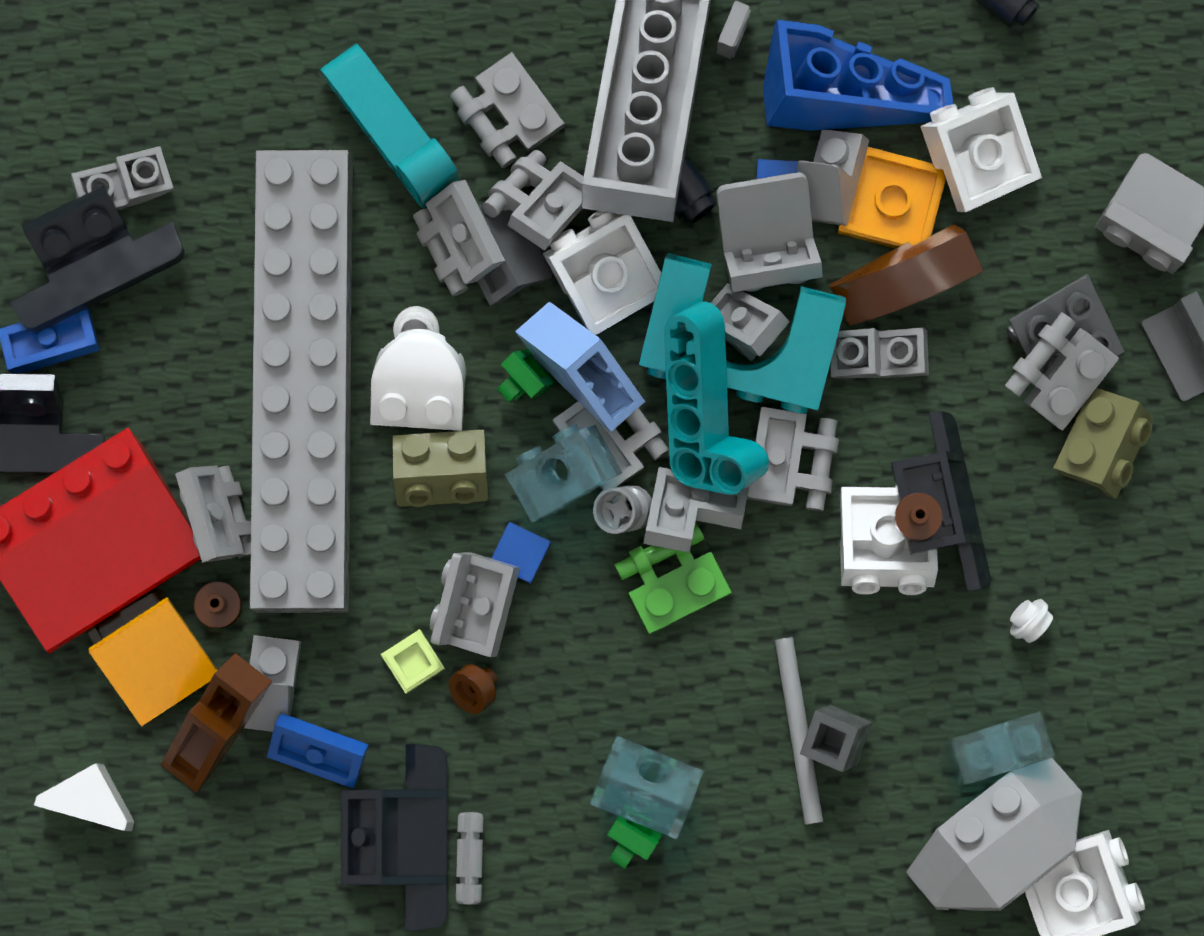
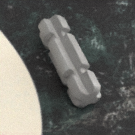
[456,812,483,905]

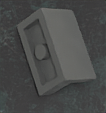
[478,204,552,306]
[1141,291,1204,402]

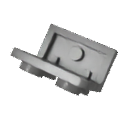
[1095,153,1204,274]
[716,172,823,292]

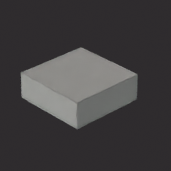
[716,1,751,59]

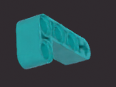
[320,43,460,209]
[664,301,769,495]

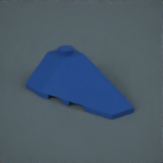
[763,20,953,131]

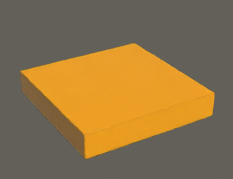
[837,147,946,249]
[88,597,218,726]

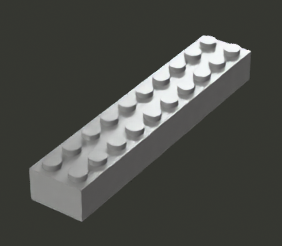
[250,150,353,613]

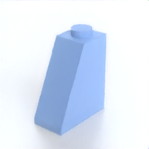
[515,302,645,432]

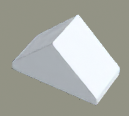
[34,763,134,831]

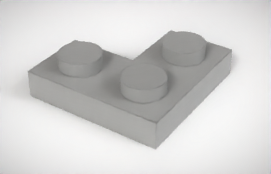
[643,467,749,552]

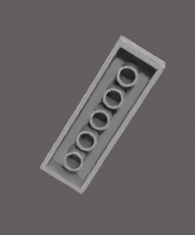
[582,0,711,222]

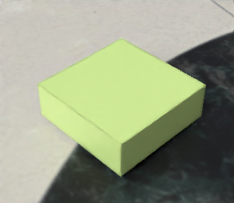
[381,629,445,694]

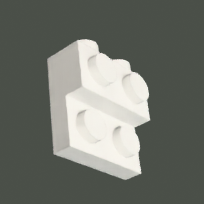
[920,88,1042,212]
[543,211,661,335]
[840,487,938,595]
[1025,830,1145,936]

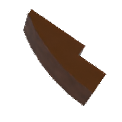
[829,224,983,326]
[160,653,272,793]

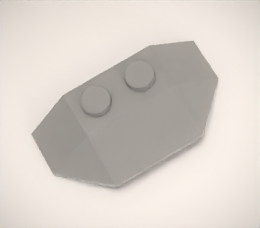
[906,758,1083,911]

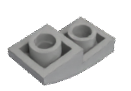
[70,146,173,210]
[831,328,929,378]

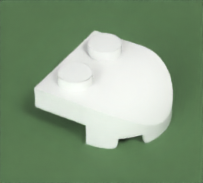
[370,329,466,431]

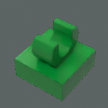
[497,349,557,403]
[607,807,664,869]

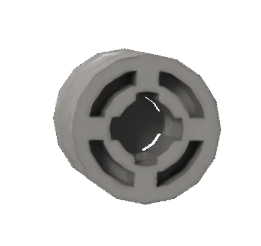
[593,485,652,534]

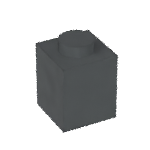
[800,705,873,772]

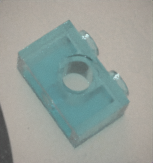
[505,424,622,523]
[944,711,1055,787]
[590,736,704,839]

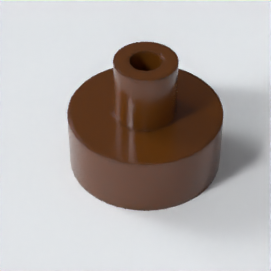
[894,493,942,542]
[194,582,242,629]
[449,664,497,714]

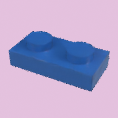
[0,307,100,374]
[267,713,368,789]

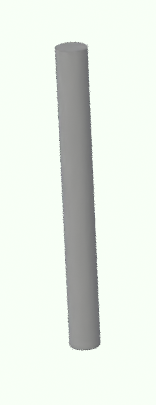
[775,637,823,824]

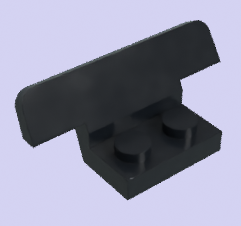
[10,185,185,332]
[0,374,106,473]
[890,411,991,591]
[340,744,447,931]

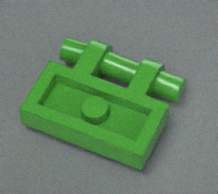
[614,523,732,635]

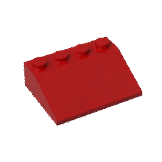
[0,427,201,654]

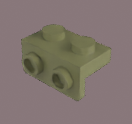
[1054,388,1153,499]
[393,429,489,507]

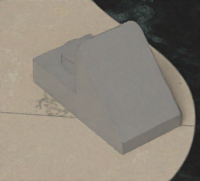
[797,129,869,226]
[711,283,789,361]
[244,635,301,732]

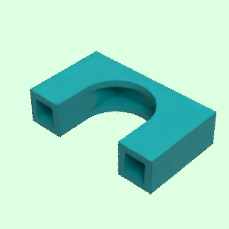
[639,253,846,414]

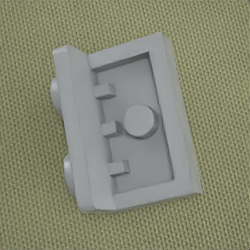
[430,552,520,658]

